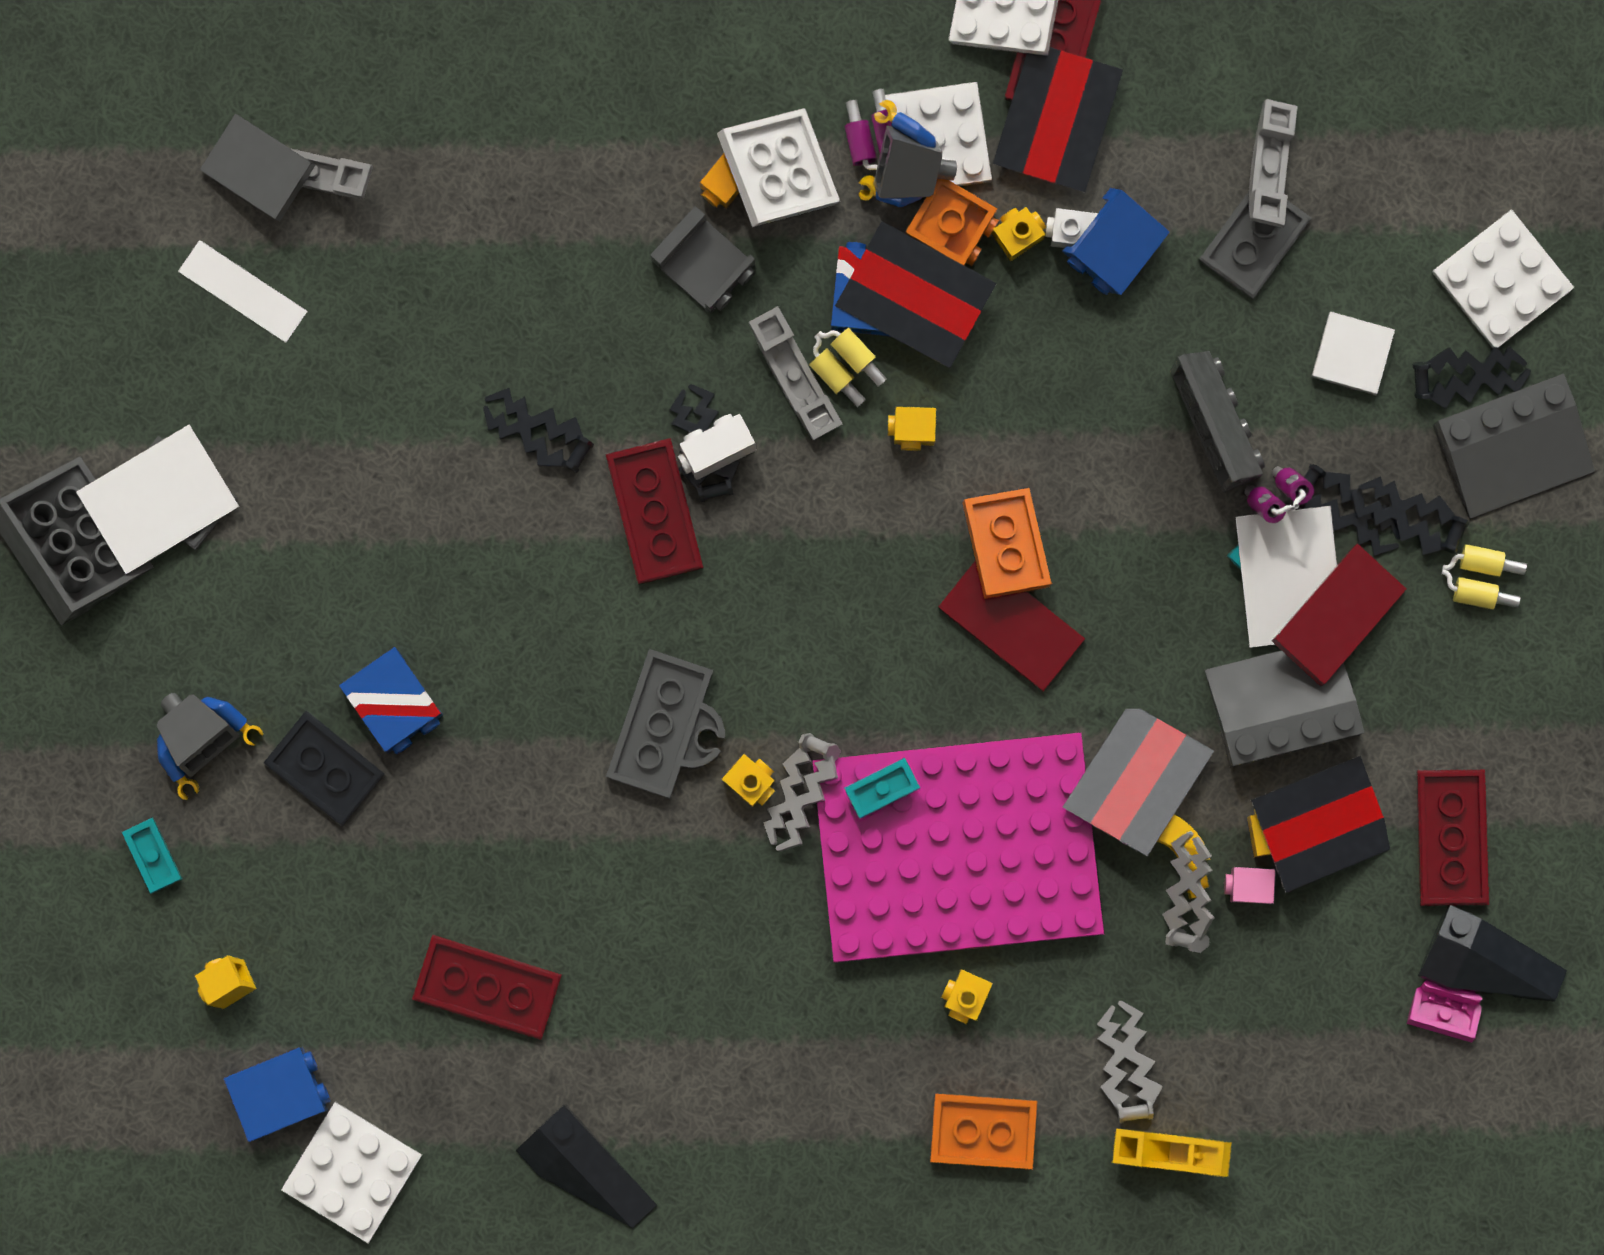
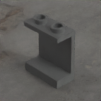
[650,206,756,314]

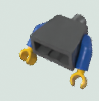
[858,100,957,207]
[157,693,263,800]

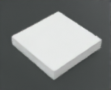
[1311,312,1395,395]

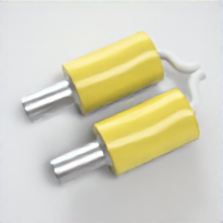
[809,327,887,407]
[1442,544,1527,610]

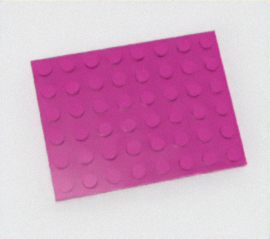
[813,733,1104,963]

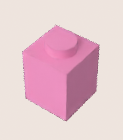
[1224,867,1275,904]

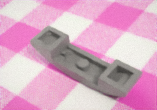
[1249,99,1298,228]
[291,149,373,198]
[748,306,843,440]

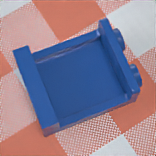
[1062,188,1170,295]
[224,1047,331,1142]

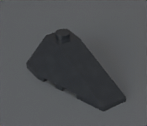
[1418,905,1567,1002]
[516,1104,657,1228]

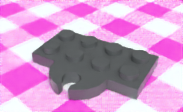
[606,649,726,799]

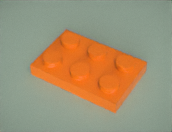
[963,488,1052,599]
[930,1094,1037,1169]

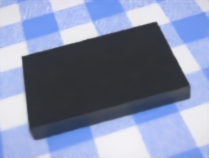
[264,711,385,827]

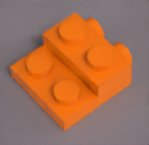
[905,179,999,266]

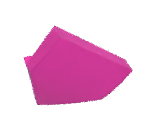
[1407,980,1482,1043]

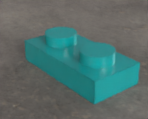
[844,758,920,819]
[122,818,183,894]

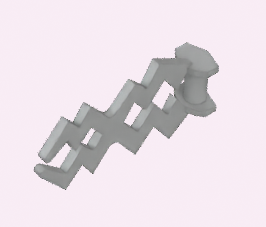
[763,733,841,852]
[1162,831,1214,953]
[1097,1001,1163,1124]

